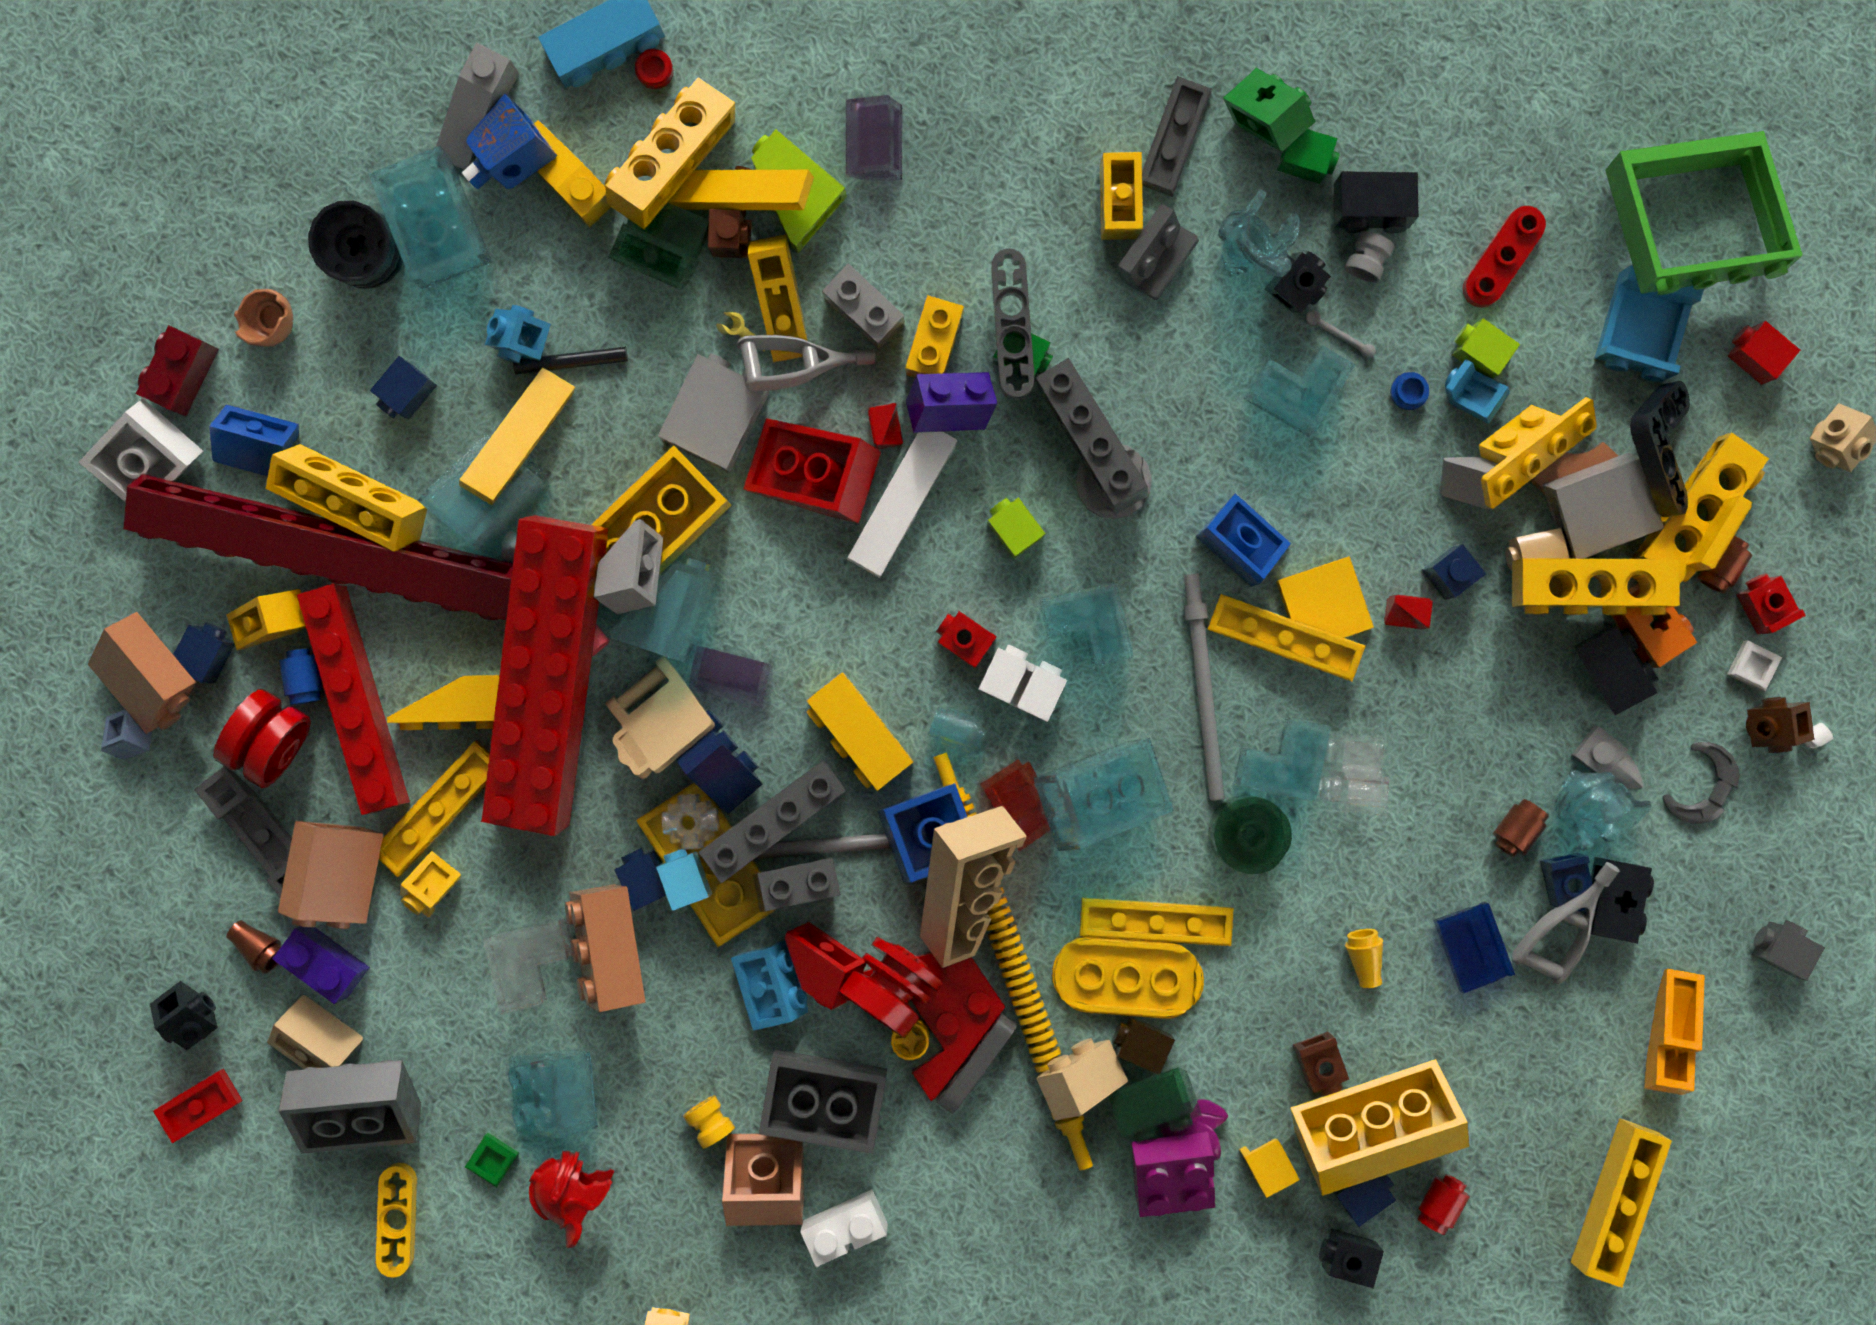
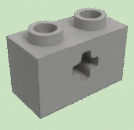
[822,263,905,351]

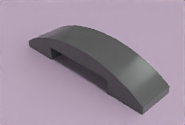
[194,766,292,898]

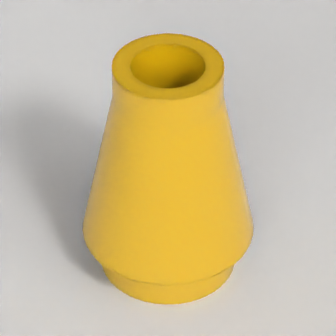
[1345,929,1383,988]

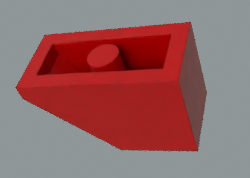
[785,922,866,1010]

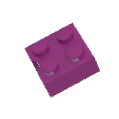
[1131,1132,1216,1217]

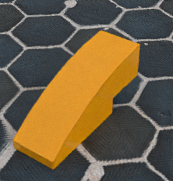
[1644,969,1705,1095]

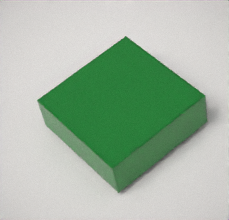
[465,1132,519,1188]

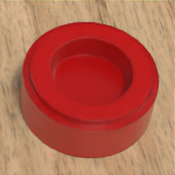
[635,49,674,89]

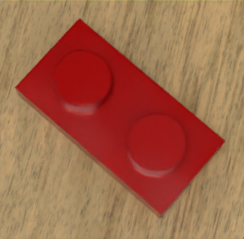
[153,1068,243,1143]

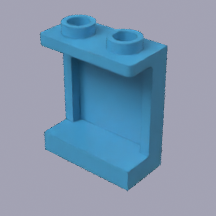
[1594,265,1704,382]

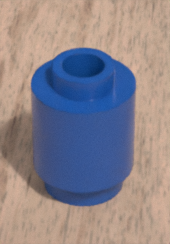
[279,649,324,705]

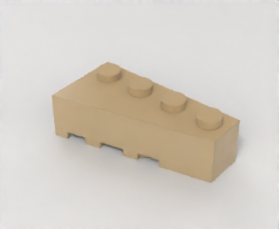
[920,806,1027,968]

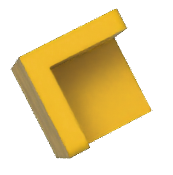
[1239,1139,1300,1198]

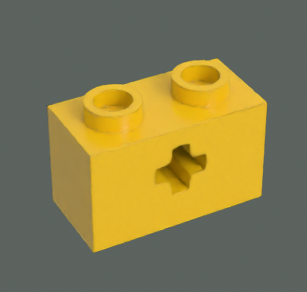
[1100,152,1143,240]
[905,295,964,378]

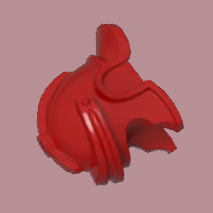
[529,1150,614,1248]

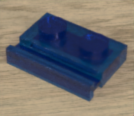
[1433,901,1515,993]

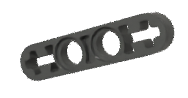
[991,248,1035,400]

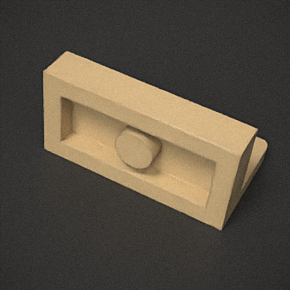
[267,995,363,1069]

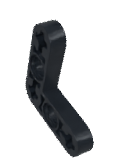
[1630,381,1690,517]

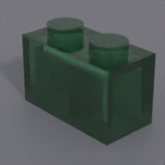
[1108,1067,1202,1143]

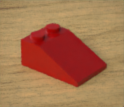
[743,418,881,523]

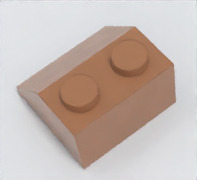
[722,1134,804,1226]

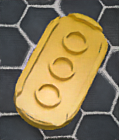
[1052,936,1204,1019]

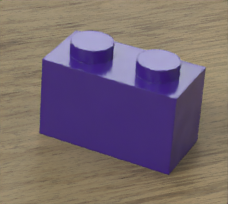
[906,372,998,433]
[273,926,370,1004]

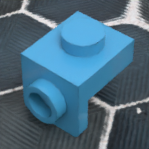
[1445,359,1510,424]

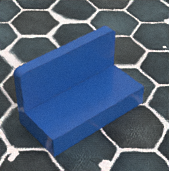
[209,404,299,476]

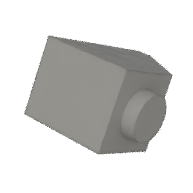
[594,519,663,614]

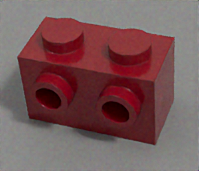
[135,325,219,417]

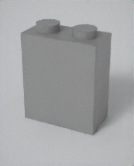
[658,353,769,473]
[1542,453,1664,559]

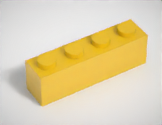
[1571,1118,1672,1288]

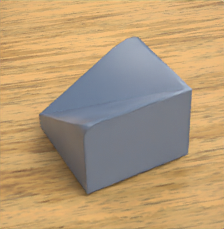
[101,710,152,760]

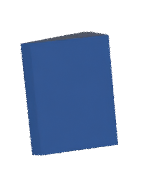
[1196,493,1291,587]

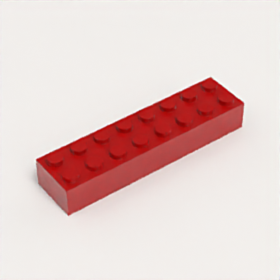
[481,515,609,836]

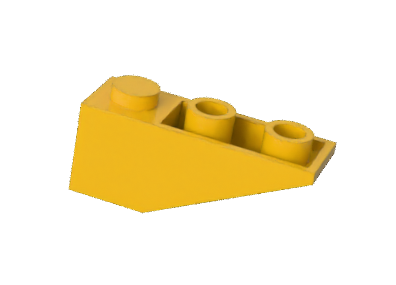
[387,675,499,730]

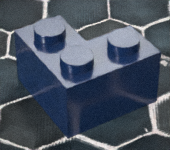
[676,710,763,814]

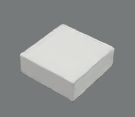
[1727,640,1782,691]

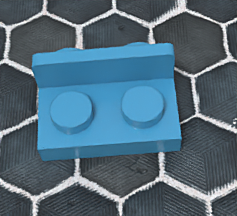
[731,940,808,1031]

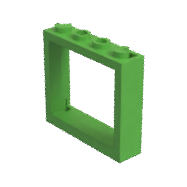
[1605,131,1803,295]

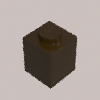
[1112,1016,1175,1075]

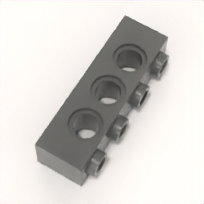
[1036,358,1148,515]
[699,760,846,883]

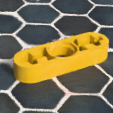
[375,1163,417,1278]

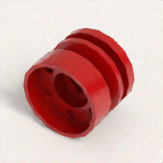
[838,937,943,1038]

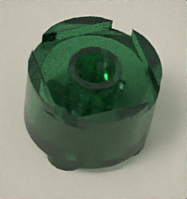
[1208,795,1292,874]

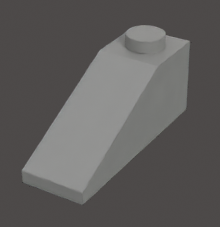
[434,42,519,170]

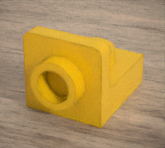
[400,851,461,917]

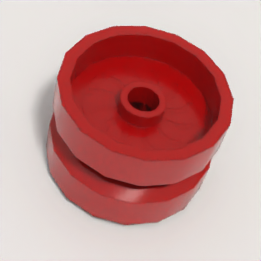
[213,689,311,788]

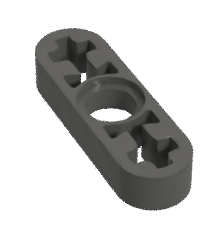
[936,1013,1017,1114]

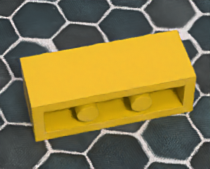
[806,672,914,791]

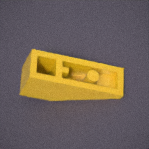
[534,120,611,228]
[748,234,808,363]

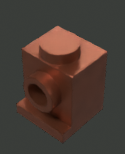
[708,209,752,258]
[1293,1032,1350,1096]

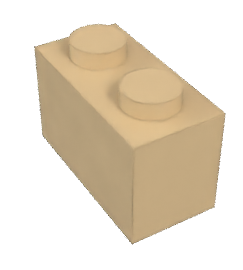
[1036,1038,1128,1120]

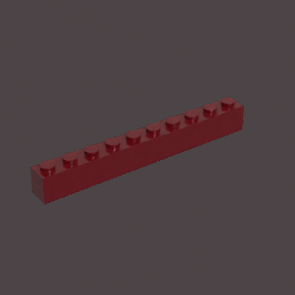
[123,474,513,620]

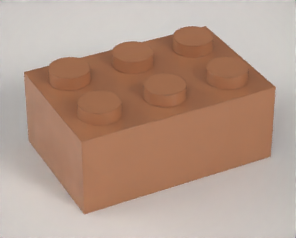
[565,884,646,1012]

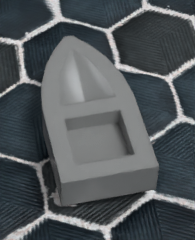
[1571,726,1643,789]

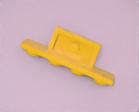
[1479,397,1597,509]

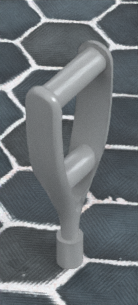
[737,335,875,391]
[1512,862,1620,984]

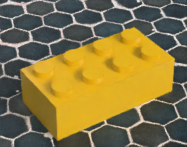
[591,446,732,575]
[1290,1059,1469,1196]

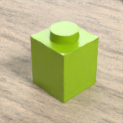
[1452,318,1521,379]
[987,497,1046,559]

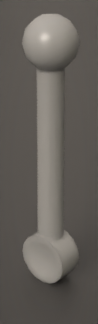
[1305,310,1376,359]

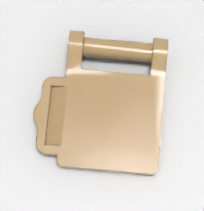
[605,655,715,779]

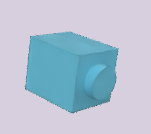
[656,848,712,911]

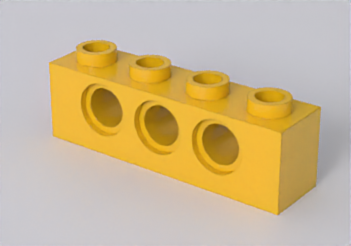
[605,78,735,230]
[1631,432,1769,583]
[265,444,428,552]
[1512,558,1680,615]

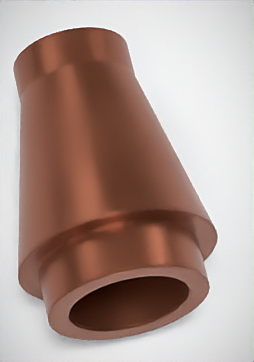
[226,920,281,974]

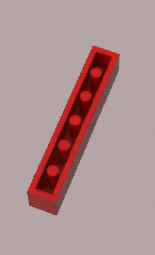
[296,584,410,816]

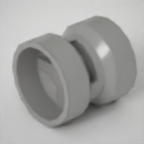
[1344,231,1394,283]

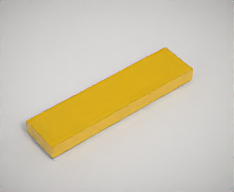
[667,169,814,210]
[459,367,575,506]
[1207,594,1366,682]
[379,741,490,877]
[1079,897,1234,946]

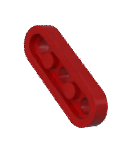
[1463,206,1546,308]

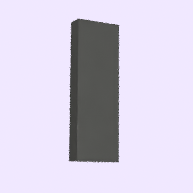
[1142,76,1212,197]

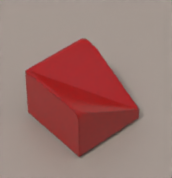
[868,403,903,450]
[1384,595,1433,630]

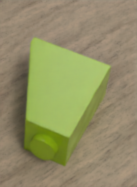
[751,129,847,253]

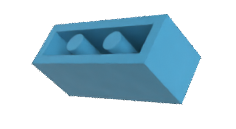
[538,0,665,88]

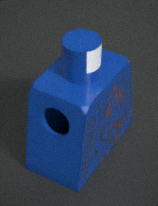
[462,94,557,190]

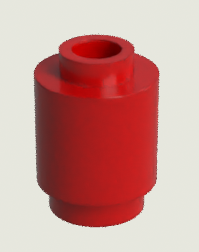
[1417,1174,1470,1235]

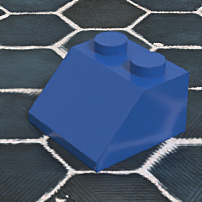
[877,783,967,883]

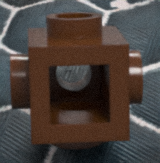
[1746,697,1815,753]

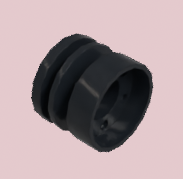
[308,200,405,289]

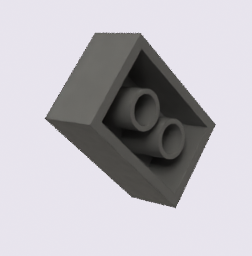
[759,1049,887,1154]
[278,1060,421,1154]

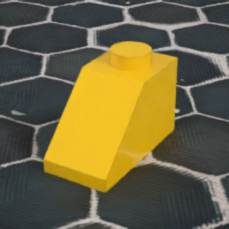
[226,589,306,650]

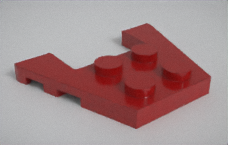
[863,952,1005,1101]

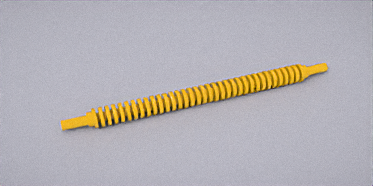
[933,752,1093,1171]

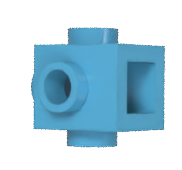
[485,305,551,363]

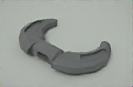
[1663,742,1740,824]

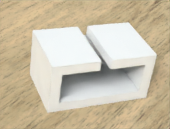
[978,645,1067,722]
[800,1189,888,1267]

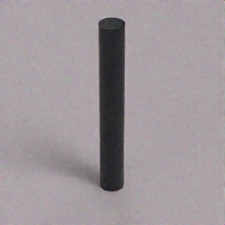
[513,346,628,375]

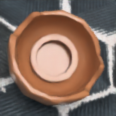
[234,289,293,347]

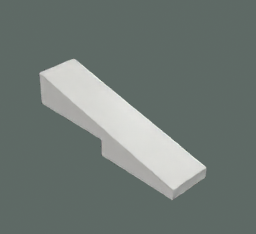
[847,432,957,578]

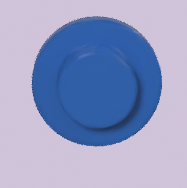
[1390,372,1429,410]

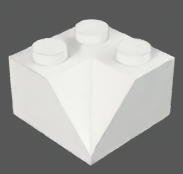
[79,398,203,502]

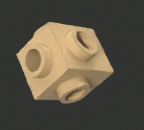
[1810,403,1876,472]

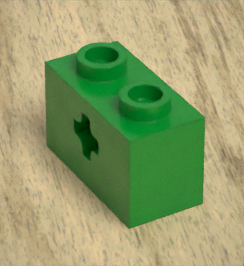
[1223,68,1316,152]

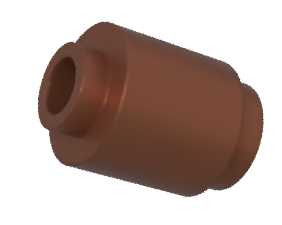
[1697,536,1753,594]
[1493,799,1549,857]

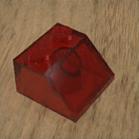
[979,758,1059,851]

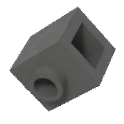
[1751,920,1825,981]

